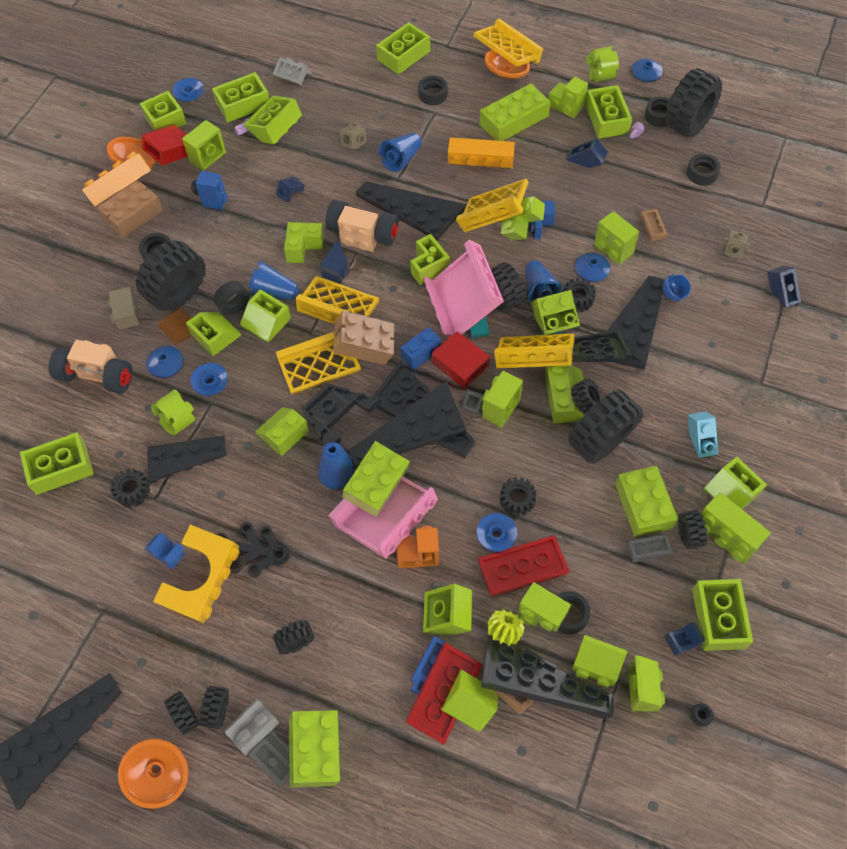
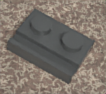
[248,731,290,788]

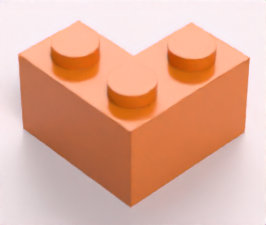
[397,526,439,568]

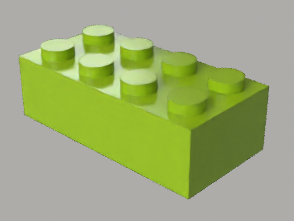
[479,84,551,141]

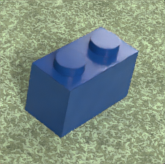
[195,171,228,210]
[400,327,441,370]

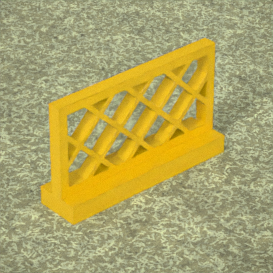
[473,19,544,67]
[456,178,529,232]
[296,276,379,324]
[276,332,361,395]
[494,334,574,368]

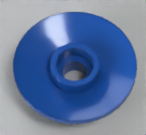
[631,59,663,82]
[172,78,204,102]
[575,253,610,282]
[146,346,183,378]
[190,363,228,396]
[477,513,517,552]

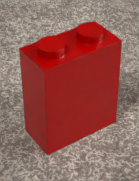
[142,124,188,166]
[432,331,490,389]

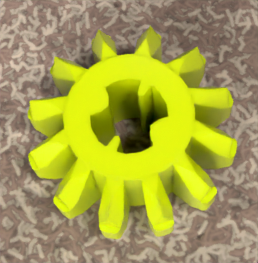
[487,609,525,646]

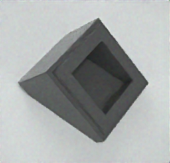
[461,390,483,414]

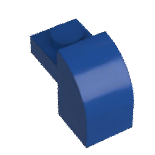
[528,201,555,239]
[144,533,186,570]

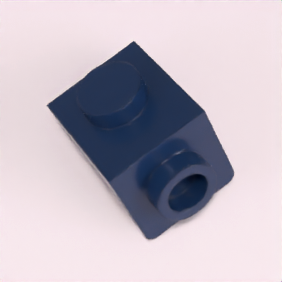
[276,177,305,202]
[664,622,705,656]

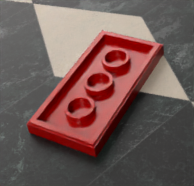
[477,535,569,598]
[404,642,482,745]

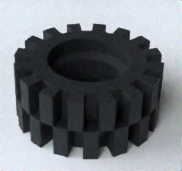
[563,278,596,312]
[571,378,604,415]
[110,469,150,507]
[500,477,537,516]
[678,510,708,549]
[272,620,315,655]
[199,685,229,730]
[164,691,200,735]

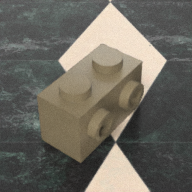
[107,287,140,330]

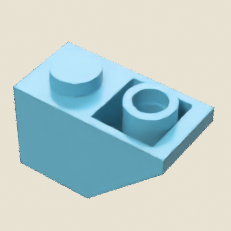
[688,411,718,458]

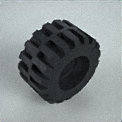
[491,262,526,312]

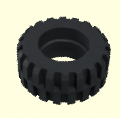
[665,68,722,137]
[135,241,206,311]
[568,390,643,464]

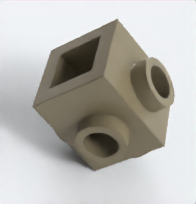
[340,123,366,149]
[722,231,750,259]

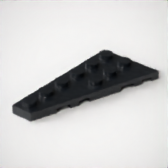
[607,276,665,370]

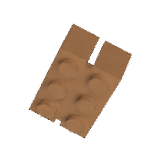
[97,179,163,239]
[333,310,394,365]

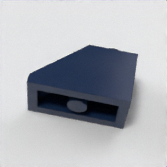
[566,138,608,168]
[320,241,349,284]
[767,266,801,307]

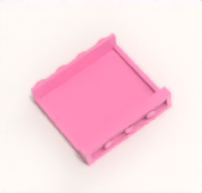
[424,240,504,336]
[328,477,438,559]

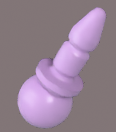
[630,122,644,139]

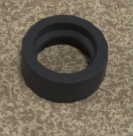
[418,75,448,105]
[644,97,670,127]
[686,153,721,186]
[139,233,171,261]
[213,281,250,315]
[557,591,591,634]

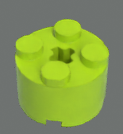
[586,46,619,82]
[151,389,195,435]

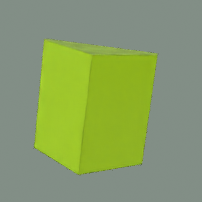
[441,670,498,732]

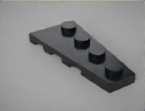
[147,435,227,485]

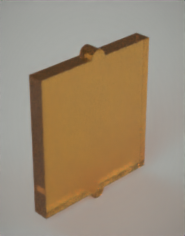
[157,308,191,345]

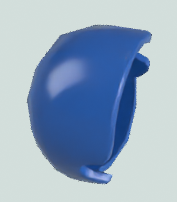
[662,274,691,301]

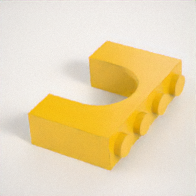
[153,525,239,623]

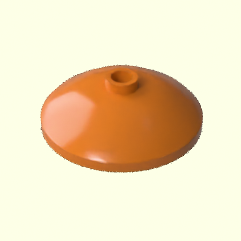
[484,50,530,79]
[106,137,157,167]
[118,739,189,809]

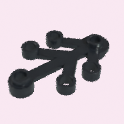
[216,522,290,578]

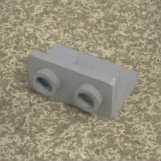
[273,57,311,86]
[224,699,280,756]

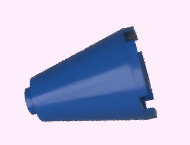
[378,133,422,172]
[525,260,563,303]
[248,261,300,301]
[318,442,356,490]

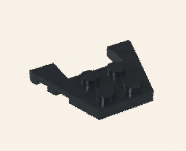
[302,383,381,446]

